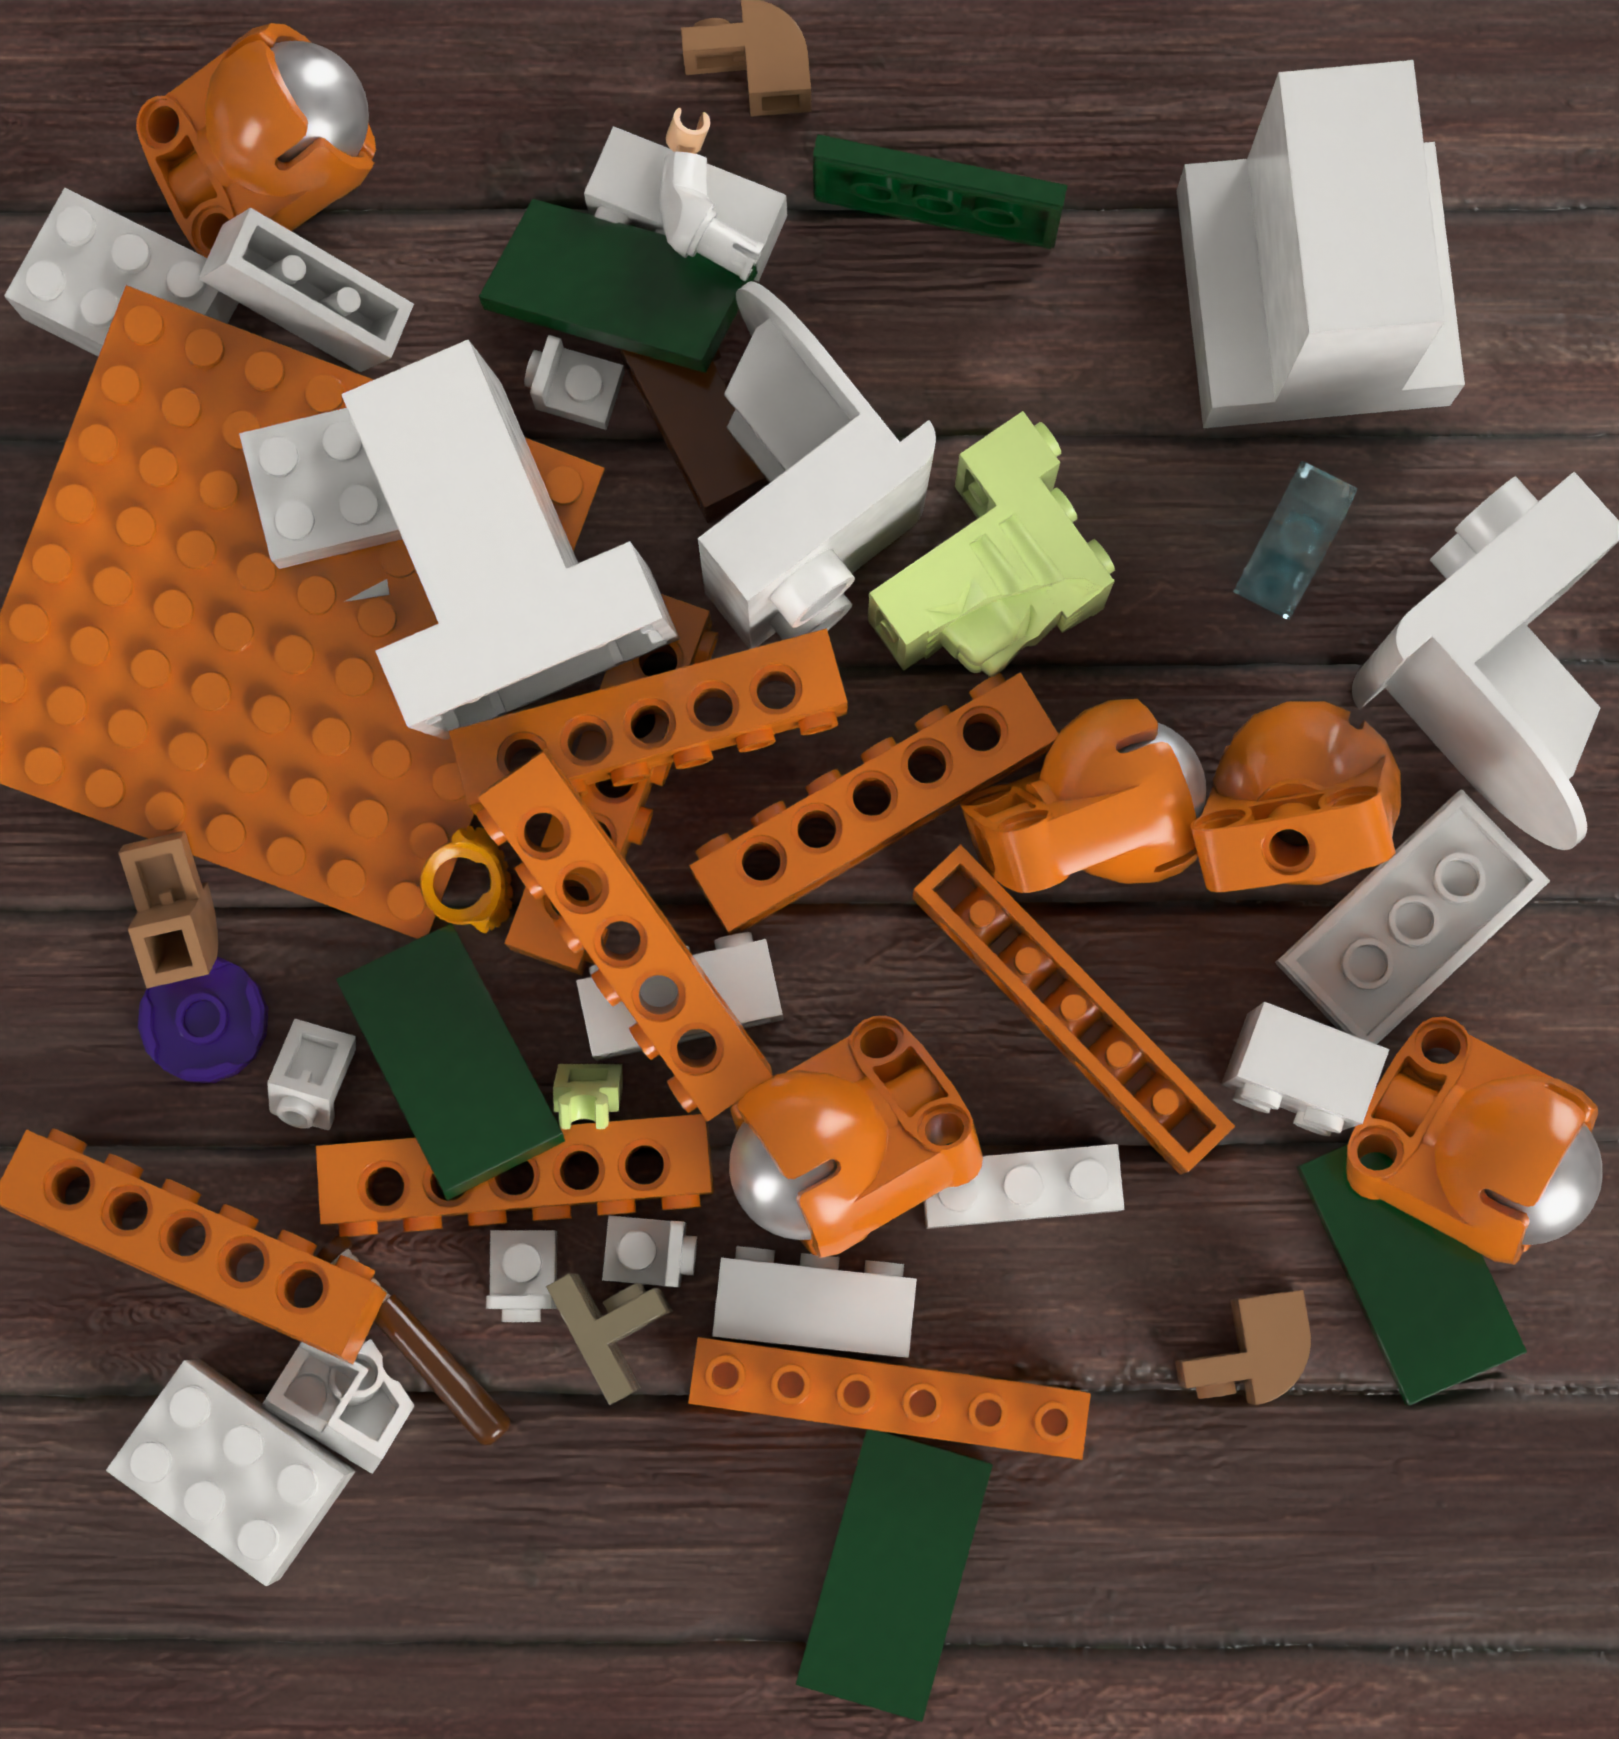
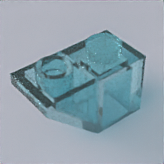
[1233,460,1358,620]

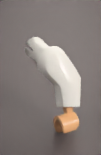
[660,108,765,281]

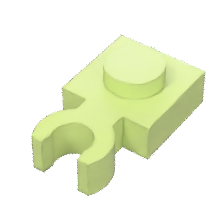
[553,1064,623,1129]

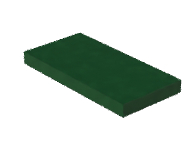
[813,134,1068,249]
[479,199,758,373]
[336,923,565,1200]
[1296,1144,1527,1406]
[795,1429,993,1722]

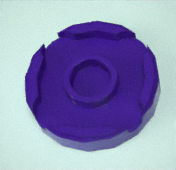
[138,956,269,1083]

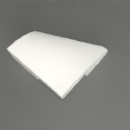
[261,1339,415,1474]

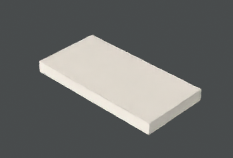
[1275,789,1550,1044]

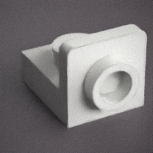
[524,335,625,430]
[267,1019,356,1130]
[602,1215,697,1287]
[486,1230,557,1322]

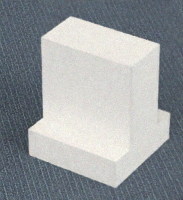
[1177,60,1465,428]
[341,340,680,740]

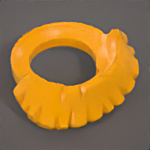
[420,826,513,933]

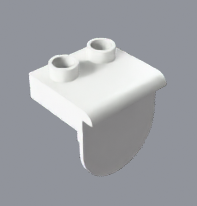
[698,281,936,649]
[1352,472,1619,850]

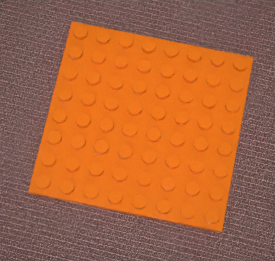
[0,285,605,939]

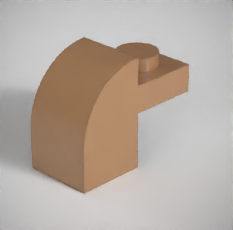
[681,0,811,117]
[118,831,218,988]
[1175,1290,1311,1405]

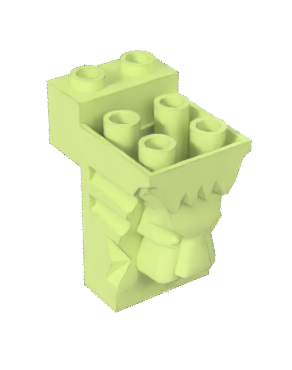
[868,411,1115,677]

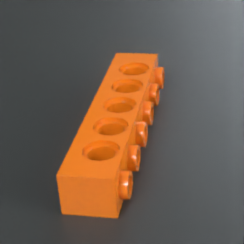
[504,594,719,976]
[449,628,848,815]
[689,672,1059,936]
[476,748,773,1121]
[912,844,1235,1175]
[316,1114,714,1237]
[0,1128,387,1365]
[688,1336,1091,1460]

